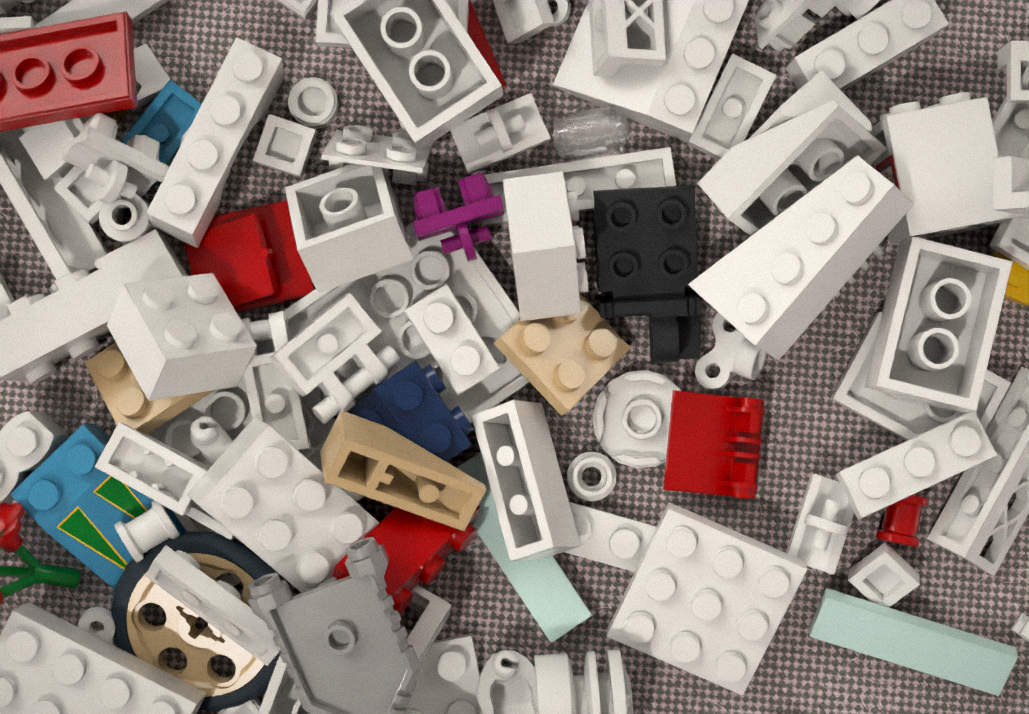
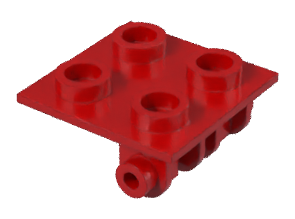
[663,390,765,499]

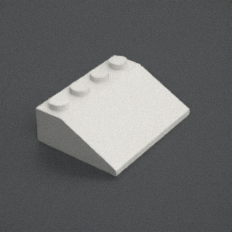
[553,0,749,143]

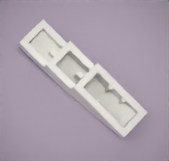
[95,422,244,544]

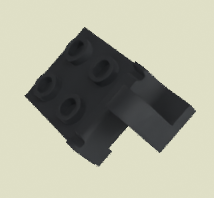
[593,185,701,363]

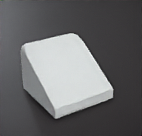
[131,44,170,112]

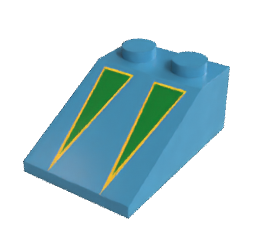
[10,424,186,590]

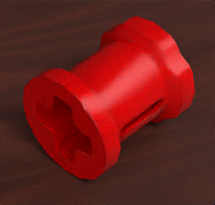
[876,495,929,547]

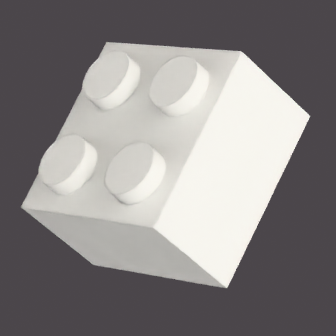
[285,164,413,293]
[502,171,588,321]
[107,273,257,401]

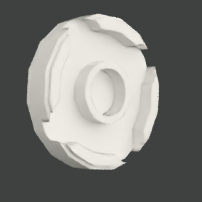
[592,370,681,468]

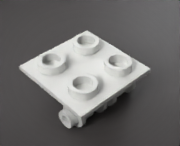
[321,125,433,186]

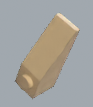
[320,410,486,531]

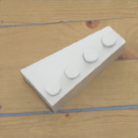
[688,155,914,361]
[0,229,189,385]

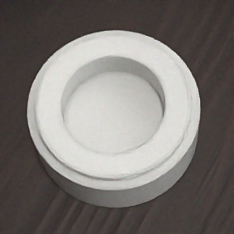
[288,77,339,129]

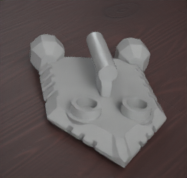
[248,537,422,714]

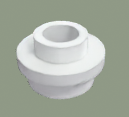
[567,452,616,501]

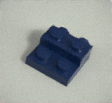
[333,361,475,462]

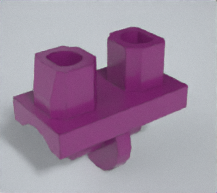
[413,172,504,262]

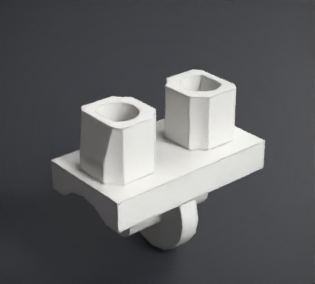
[450,93,551,175]
[62,113,169,204]
[786,473,854,575]

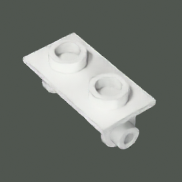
[754,0,840,51]

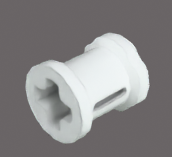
[114,501,180,563]

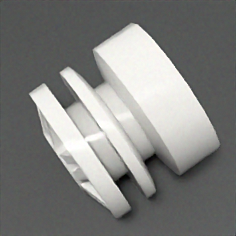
[534,649,633,714]

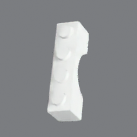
[146,37,284,248]

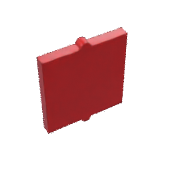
[184,213,279,307]

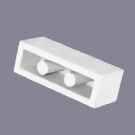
[785,0,949,91]
[472,400,581,561]

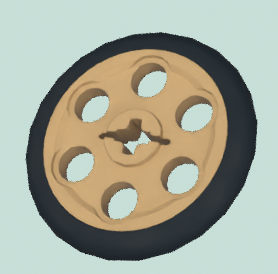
[111,531,281,711]

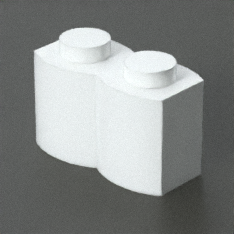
[0,411,68,504]

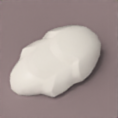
[477,650,539,714]

